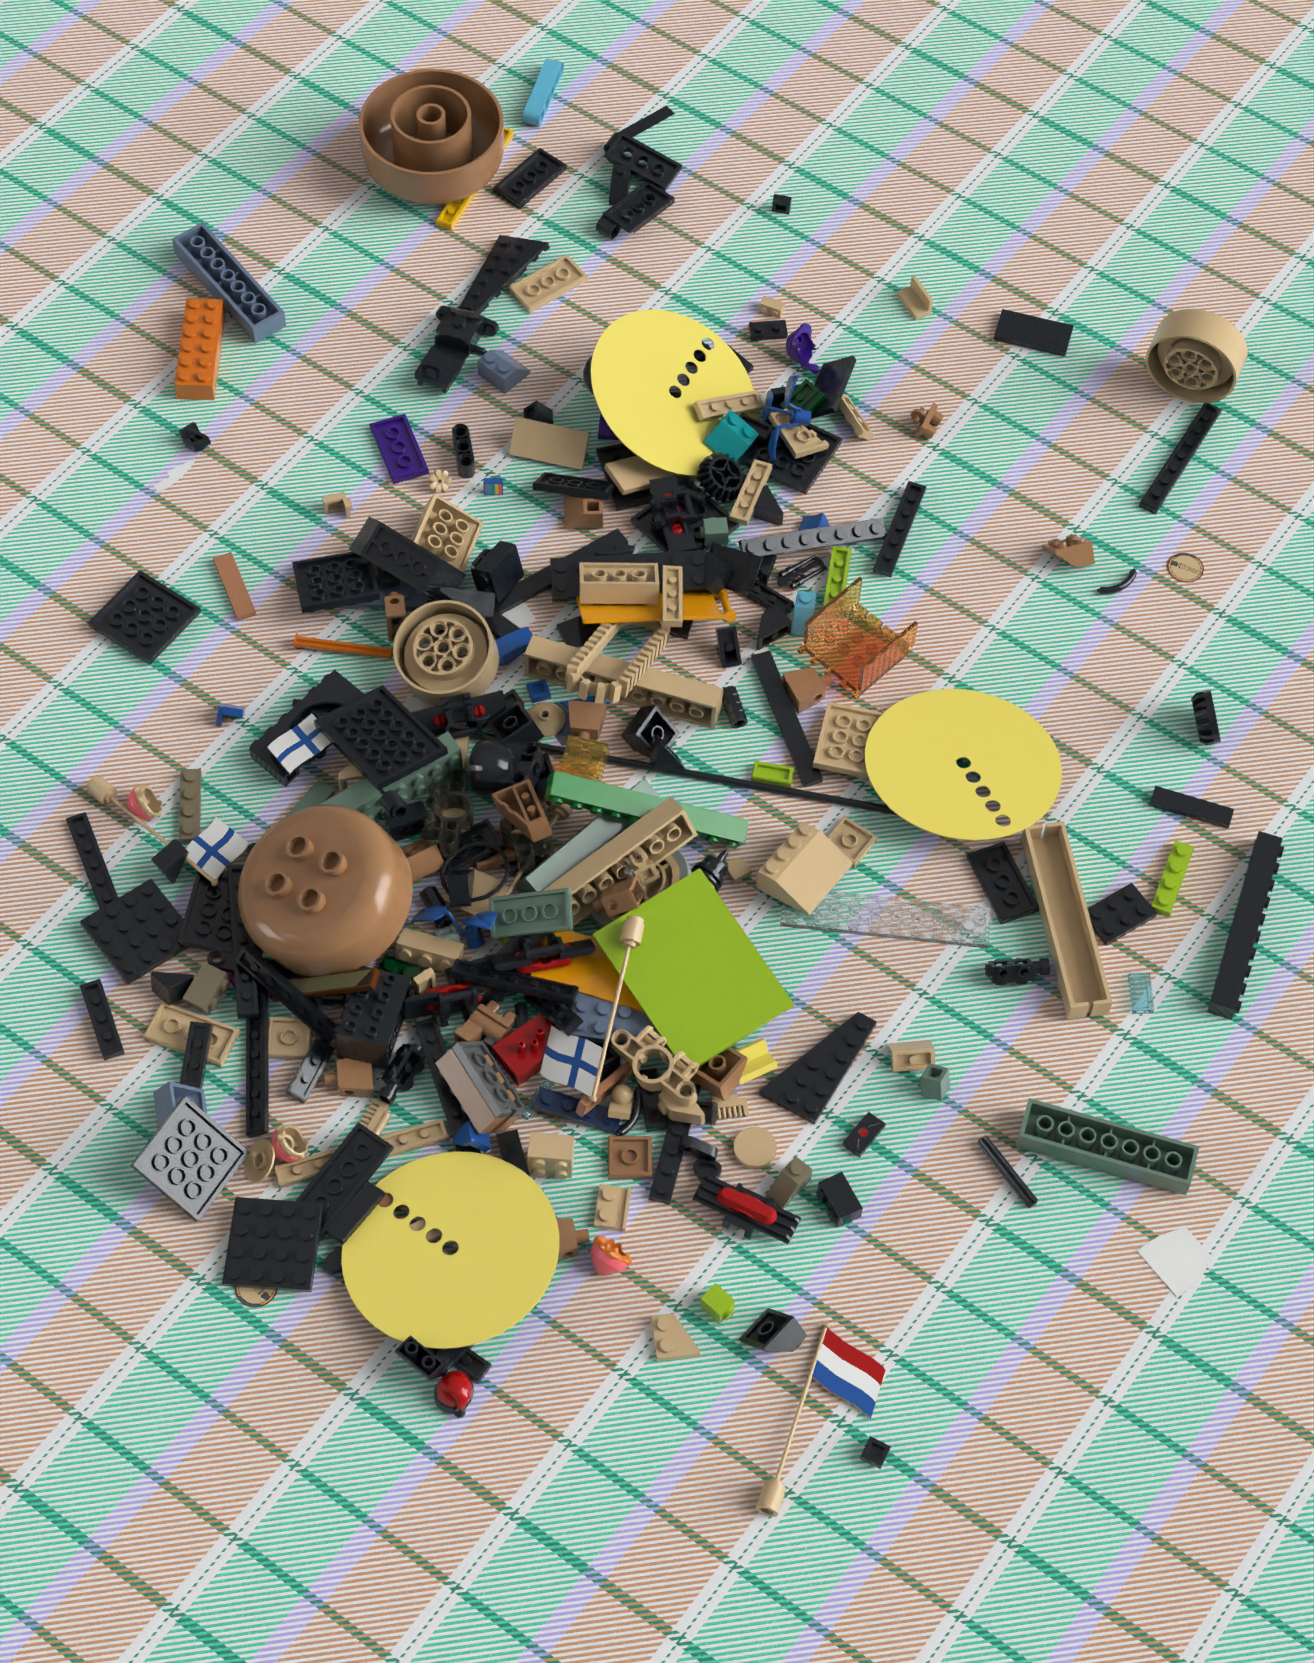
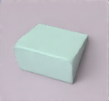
[433,925,461,943]

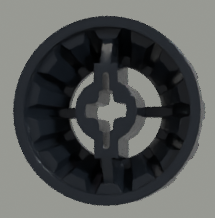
[1191,690,1221,745]

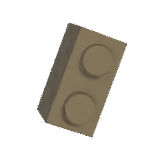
[183,962,230,1015]

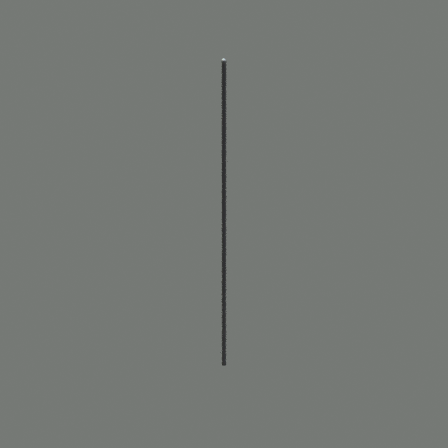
[292,699,897,815]

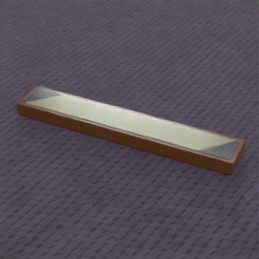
[269,968,380,1002]

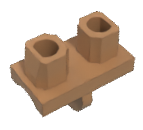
[911,403,944,439]

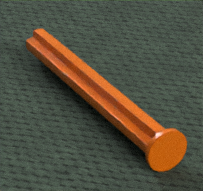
[294,633,393,659]

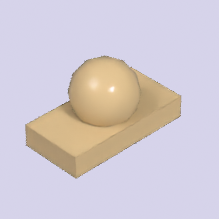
[608,1084,635,1120]

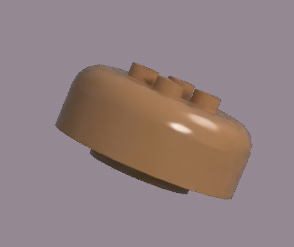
[359,69,504,205]
[238,804,413,977]

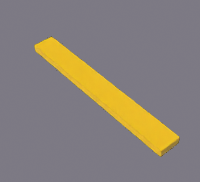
[435,127,514,231]

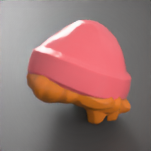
[590,1236,632,1276]

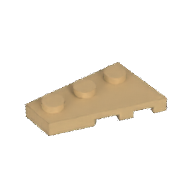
[769,409,829,459]

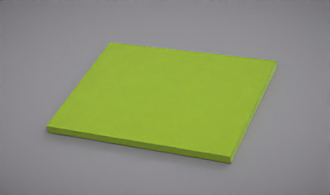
[593,868,795,1066]

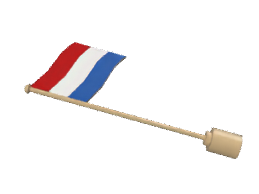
[756,1323,886,1517]

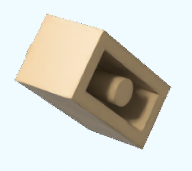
[759,296,785,318]

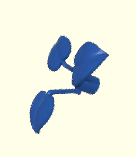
[762,375,811,461]
[411,905,497,949]

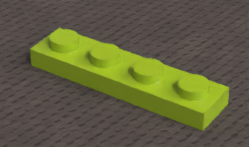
[822,546,852,615]
[1151,840,1194,917]

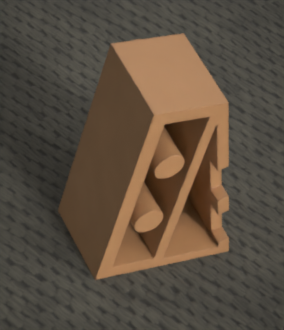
[491,779,553,842]

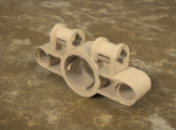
[611,1025,699,1107]

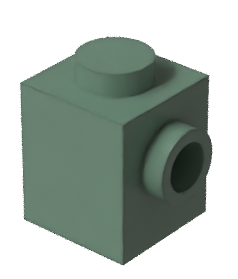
[699,517,729,546]
[919,1063,950,1101]

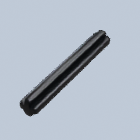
[978,1135,1038,1208]

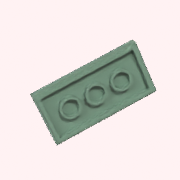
[489,888,573,940]

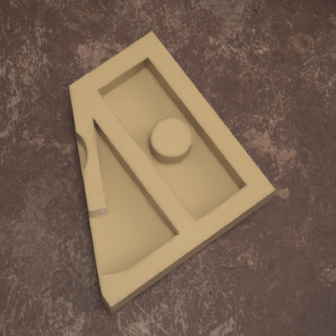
[651,1313,700,1362]

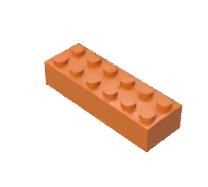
[174,298,226,400]

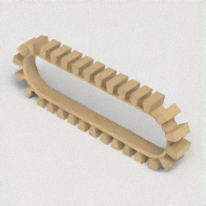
[564,621,671,704]

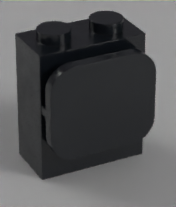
[471,541,524,603]

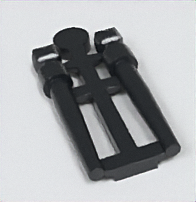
[777,555,827,590]

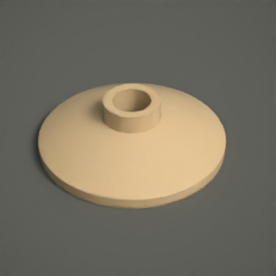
[528,702,565,737]
[244,1139,275,1183]

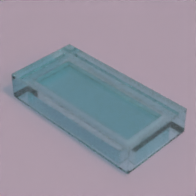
[1128,973,1154,1014]

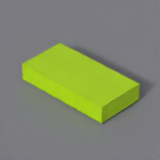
[751,761,794,788]

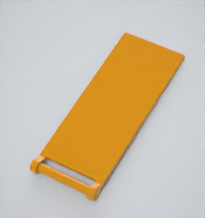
[576,588,736,624]
[531,931,644,1013]

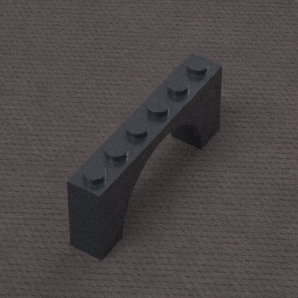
[249,669,364,787]

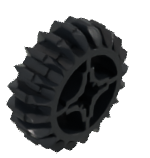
[697,452,747,503]

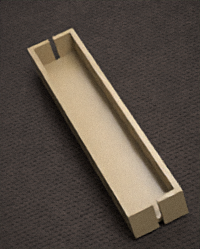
[1021,821,1113,1020]

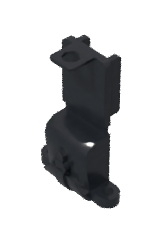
[414,306,499,394]

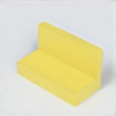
[737,1038,778,1085]

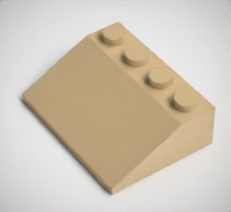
[410,493,484,573]
[756,821,853,916]

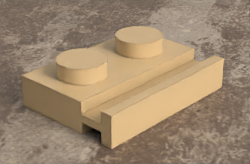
[593,1184,631,1232]

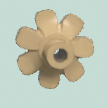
[428,469,452,493]

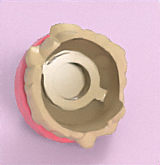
[126,784,162,821]
[271,1125,309,1162]

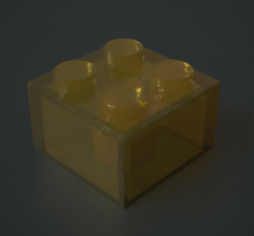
[559,735,609,782]

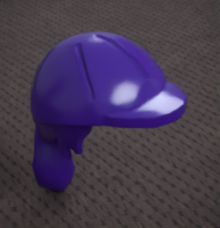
[786,323,820,375]

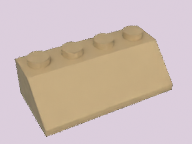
[579,562,659,605]

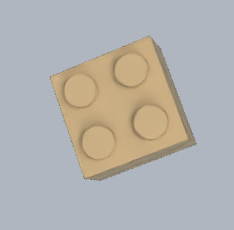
[527,1132,574,1179]

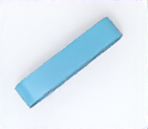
[522,58,564,127]

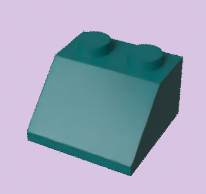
[702,409,759,462]

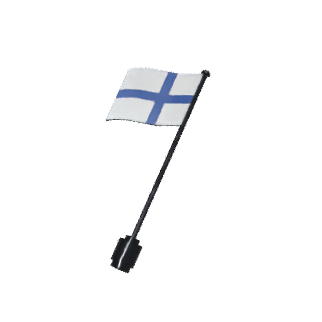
[267,710,408,820]

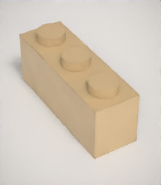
[395,928,465,972]

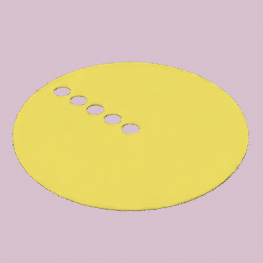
[590,309,757,476]
[865,689,1062,841]
[341,1152,560,1349]

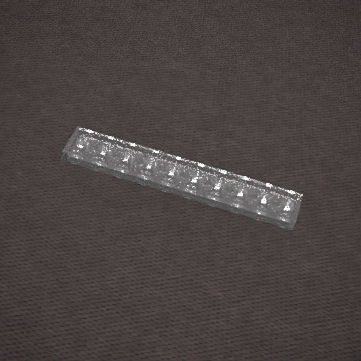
[780,891,991,949]

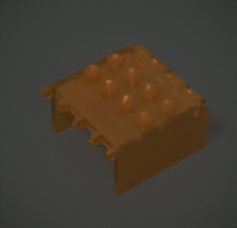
[797,577,918,699]

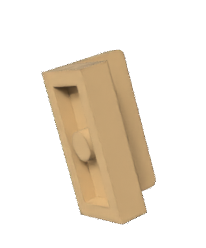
[897,276,933,321]
[888,1040,935,1072]

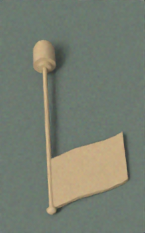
[442,804,574,915]

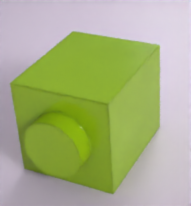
[700,1283,735,1324]

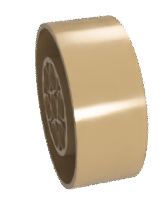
[1145,309,1248,403]
[393,600,499,706]

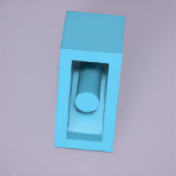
[791,590,817,638]

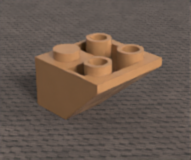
[564,495,603,528]
[1042,534,1095,568]

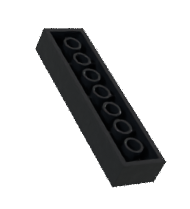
[550,550,708,602]

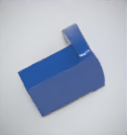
[798,513,830,531]
[216,703,246,727]
[453,1121,491,1153]

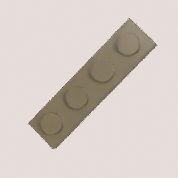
[178,769,202,843]

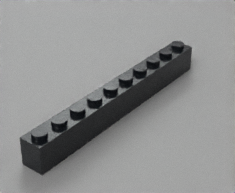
[1207,831,1284,1020]

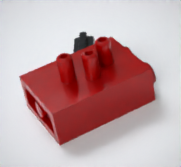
[492,1002,554,1086]

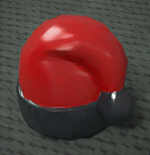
[434,1371,474,1418]

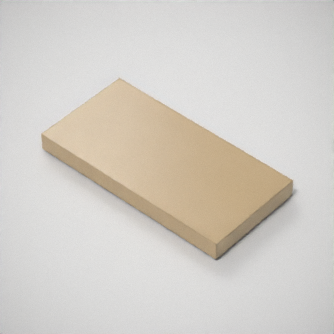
[508,254,588,314]
[509,417,590,470]
[604,456,687,495]
[143,1001,240,1068]

